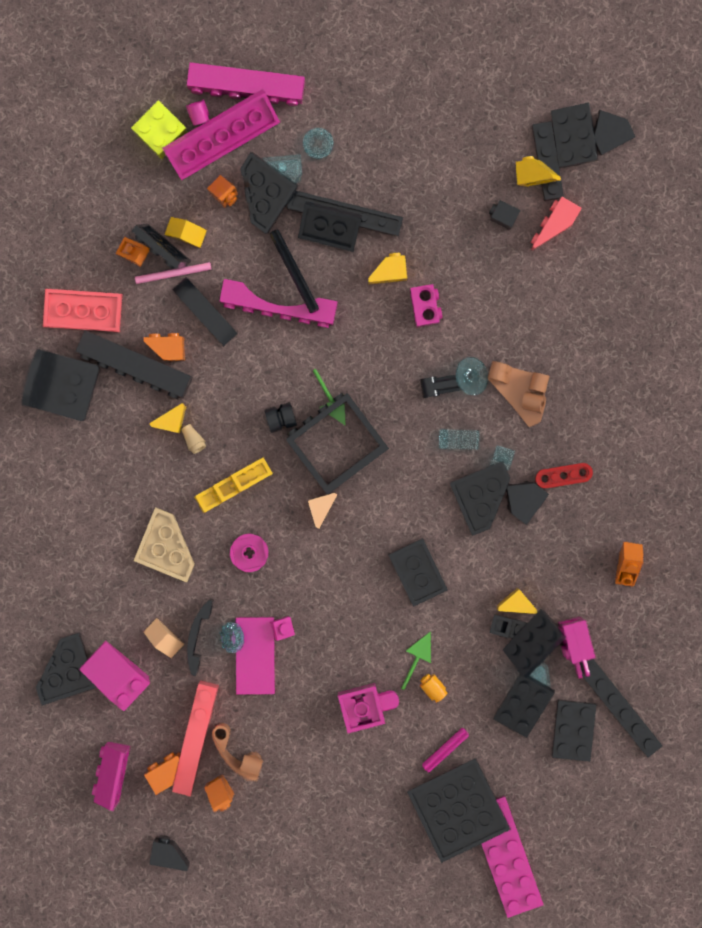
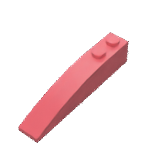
[172,681,219,797]

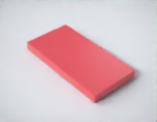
[43,289,122,332]

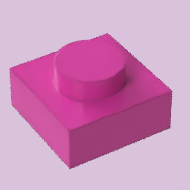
[270,616,295,641]

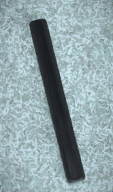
[270,229,319,313]

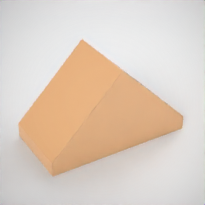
[308,493,337,528]
[144,618,184,658]

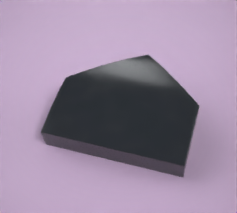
[594,110,635,155]
[506,481,549,525]

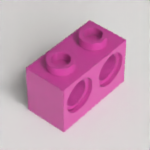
[410,284,442,328]

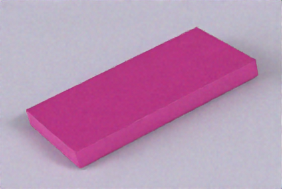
[236,617,275,694]

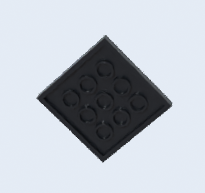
[407,758,511,863]

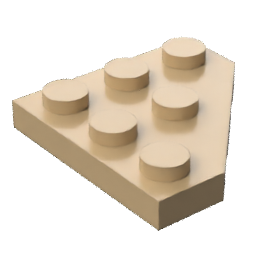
[134,507,195,582]

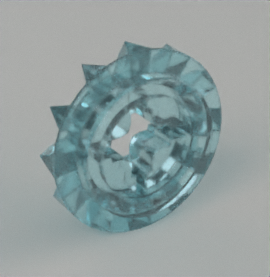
[303,128,334,159]
[219,622,244,653]

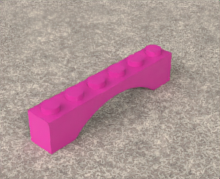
[219,279,338,328]

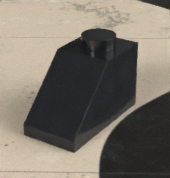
[149,835,190,871]

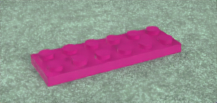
[163,89,280,180]
[482,796,543,918]

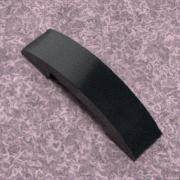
[172,277,238,346]
[187,599,214,676]

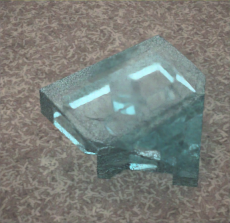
[263,154,302,183]

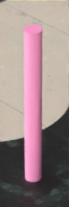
[135,262,212,284]

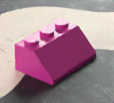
[92,742,130,811]

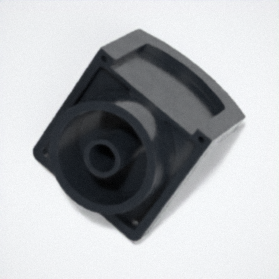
[21,348,100,421]

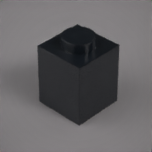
[489,200,520,230]

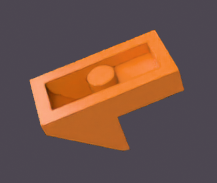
[116,237,150,267]

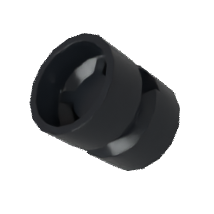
[264,402,297,433]

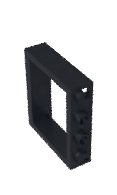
[286,393,389,495]

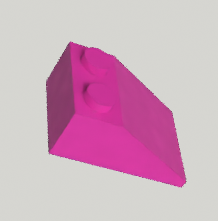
[79,640,150,711]

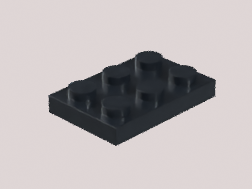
[551,102,598,168]
[298,201,362,252]
[132,224,191,269]
[388,538,448,607]
[503,609,566,678]
[493,673,555,738]
[552,700,597,762]

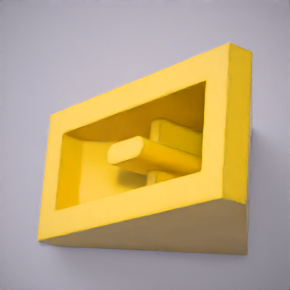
[164,217,207,248]
[149,403,186,433]
[497,588,537,614]

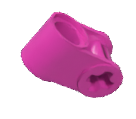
[186,99,210,125]

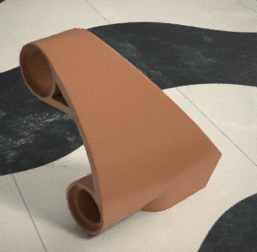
[488,361,550,427]
[212,723,263,781]

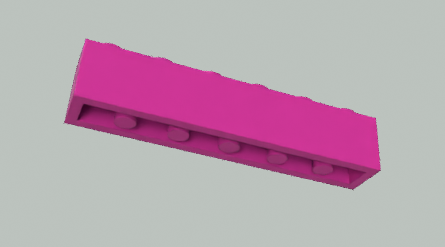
[187,62,305,106]

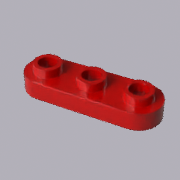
[535,463,593,488]

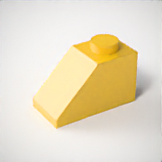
[516,156,561,187]
[368,253,407,284]

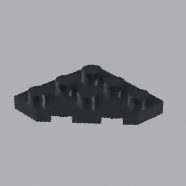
[240,152,299,234]
[450,461,511,536]
[36,632,97,706]

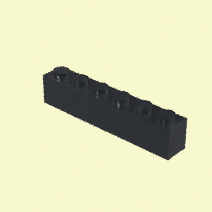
[76,330,193,400]

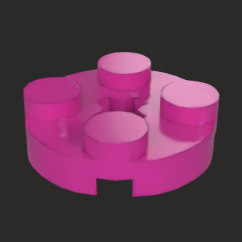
[230,534,269,572]

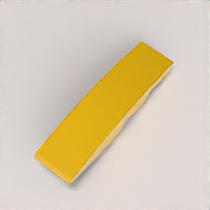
[194,457,273,513]

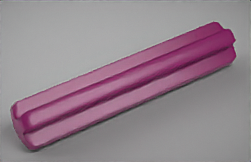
[422,728,469,773]

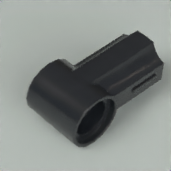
[420,375,460,398]

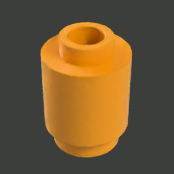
[420,673,448,703]

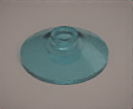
[456,357,488,395]

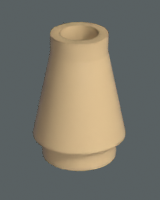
[181,424,206,454]

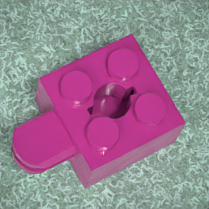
[558,616,595,679]
[338,683,399,733]

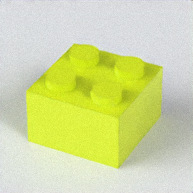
[131,100,188,159]

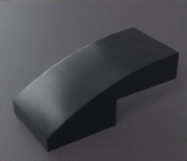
[490,614,528,639]

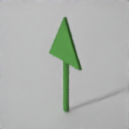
[313,369,345,425]
[401,631,431,690]

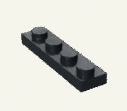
[532,121,564,201]

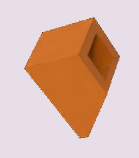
[207,175,238,208]
[144,333,185,361]
[615,542,643,587]
[144,752,181,795]
[205,774,234,812]

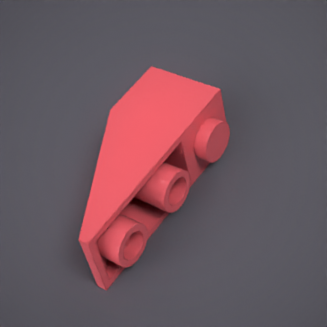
[530,197,582,250]

